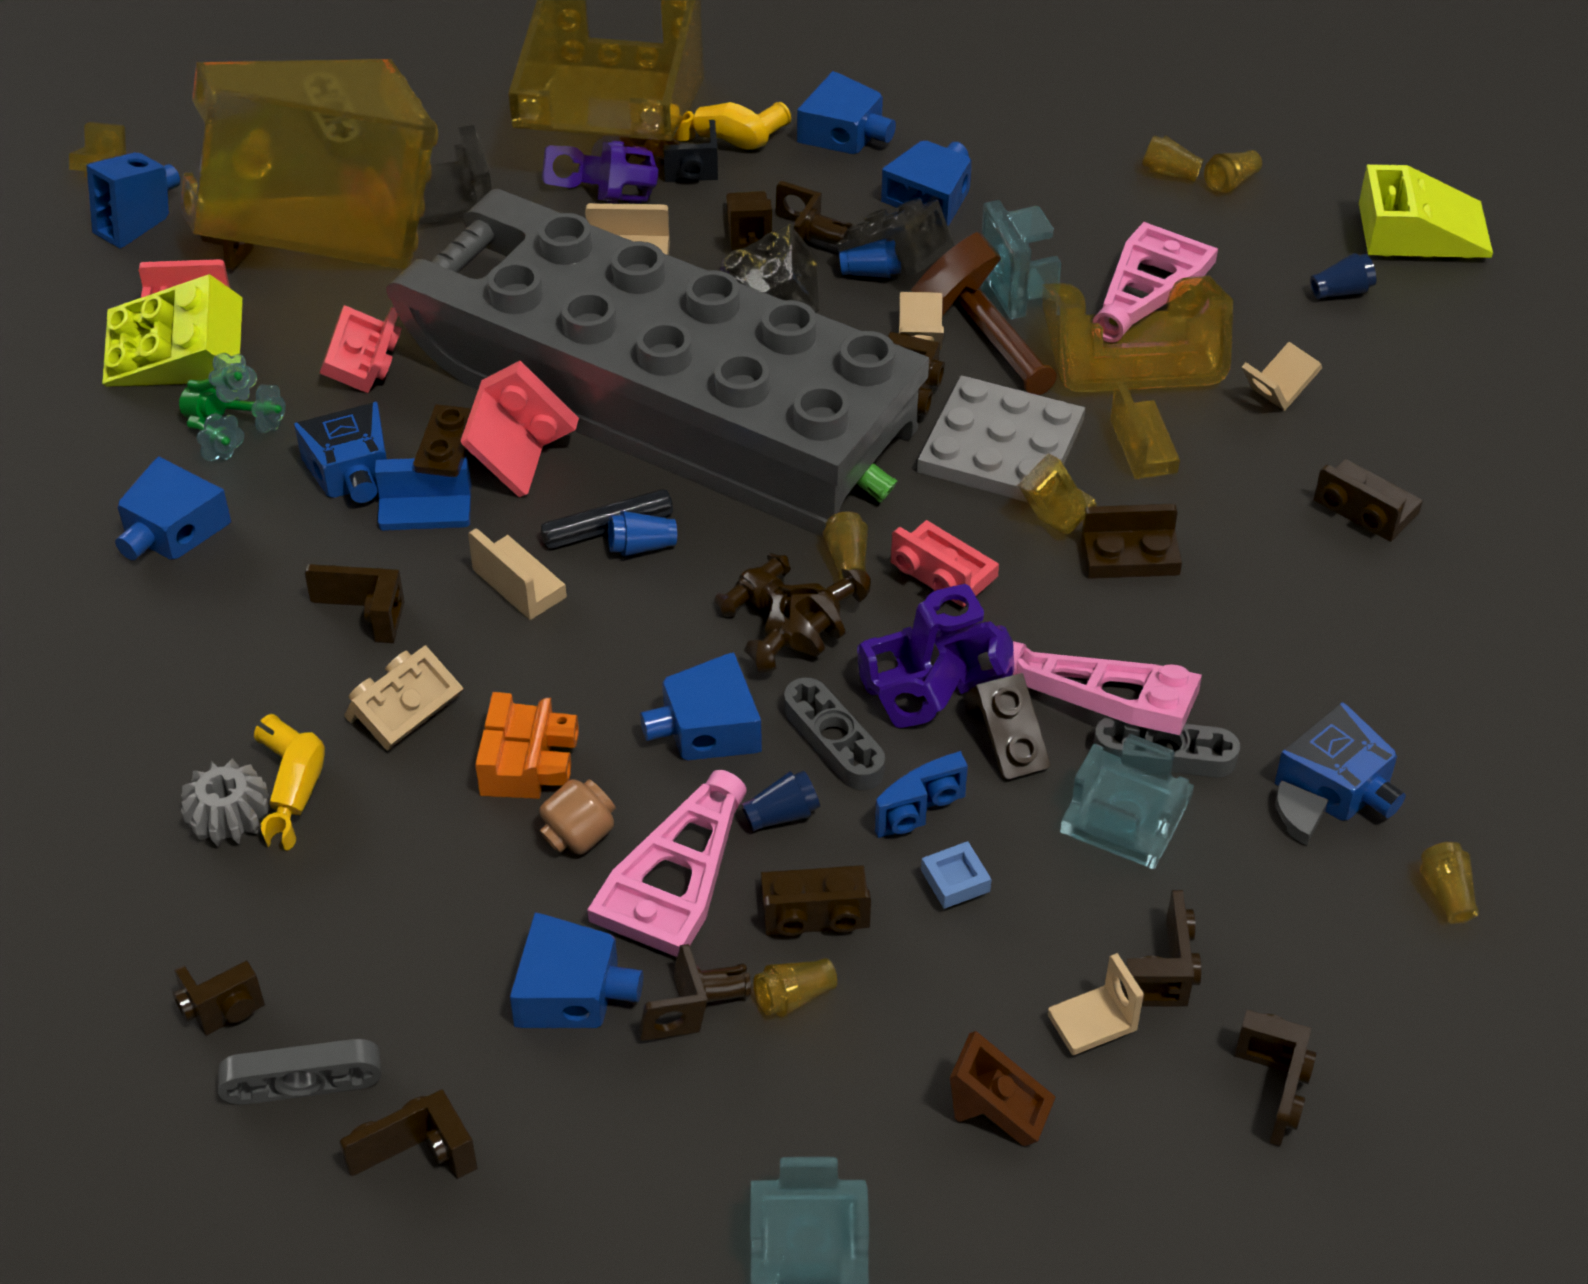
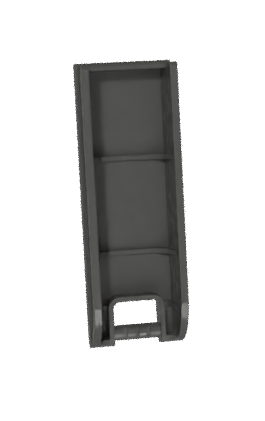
[386,189,929,538]

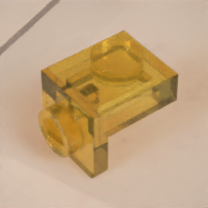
[69,122,126,177]
[1018,453,1097,535]

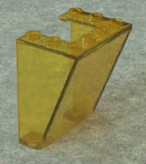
[508,0,704,141]
[180,59,438,269]

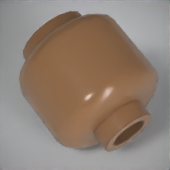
[539,779,616,855]

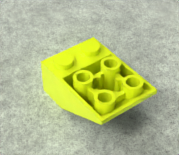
[1359,164,1493,258]
[102,274,243,387]

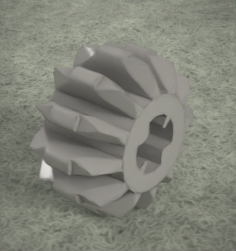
[181,758,269,847]

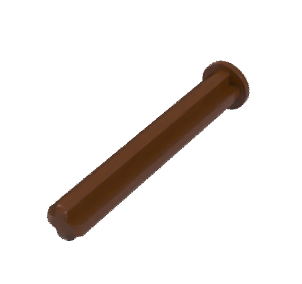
[956,286,1057,395]

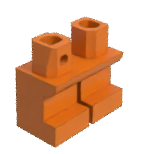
[475,692,579,799]

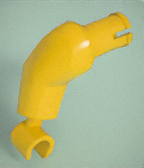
[672,102,792,150]
[254,714,325,851]

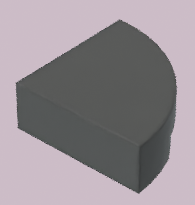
[1275,780,1328,846]

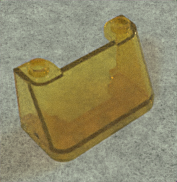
[1042,276,1233,392]

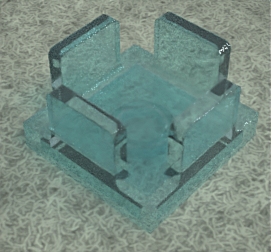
[981,200,1061,320]
[1060,734,1194,870]
[750,1157,869,1284]

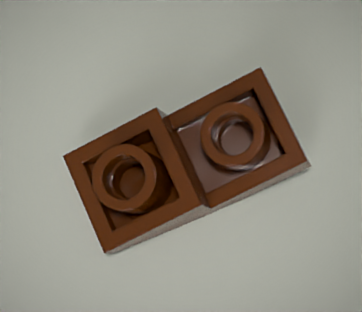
[911,232,1002,317]

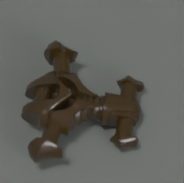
[714,553,871,673]

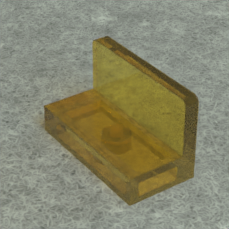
[1110,381,1180,479]

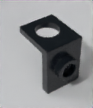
[663,120,718,182]

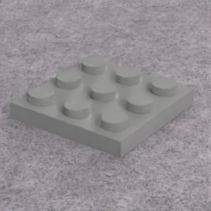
[917,375,1085,507]

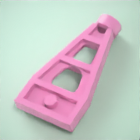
[1092,222,1218,342]
[1013,641,1202,735]
[587,770,747,957]

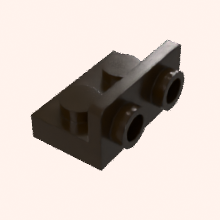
[1313,459,1423,542]
[1081,504,1182,579]
[761,865,871,936]

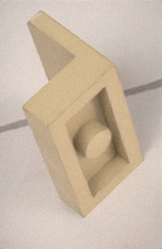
[585,203,670,255]
[468,528,567,620]

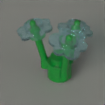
[179,353,286,461]

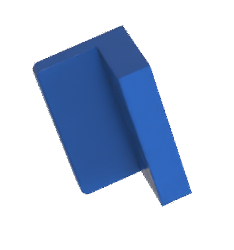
[375,456,472,531]

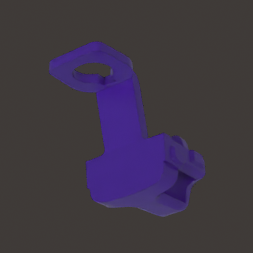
[542,141,659,204]
[857,584,984,695]
[879,621,1015,728]

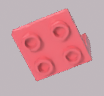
[461,361,579,497]

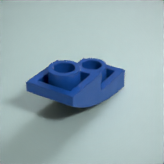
[875,751,968,838]

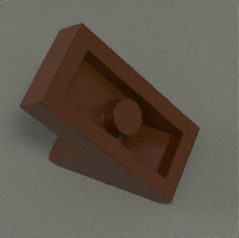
[950,1031,1056,1146]

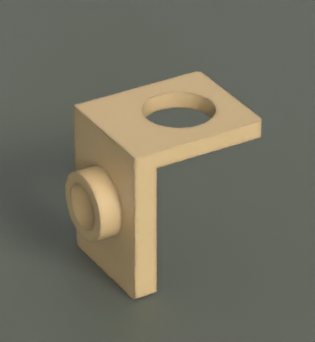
[899,292,944,350]
[1241,342,1322,411]
[1048,953,1144,1055]

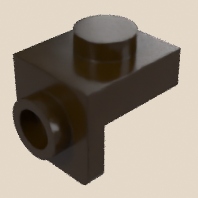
[172,960,265,1036]

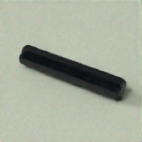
[541,489,673,549]

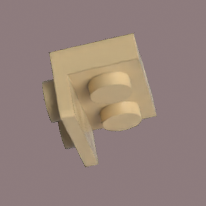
[344,645,464,751]

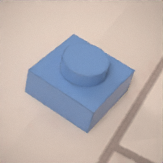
[921,841,992,909]

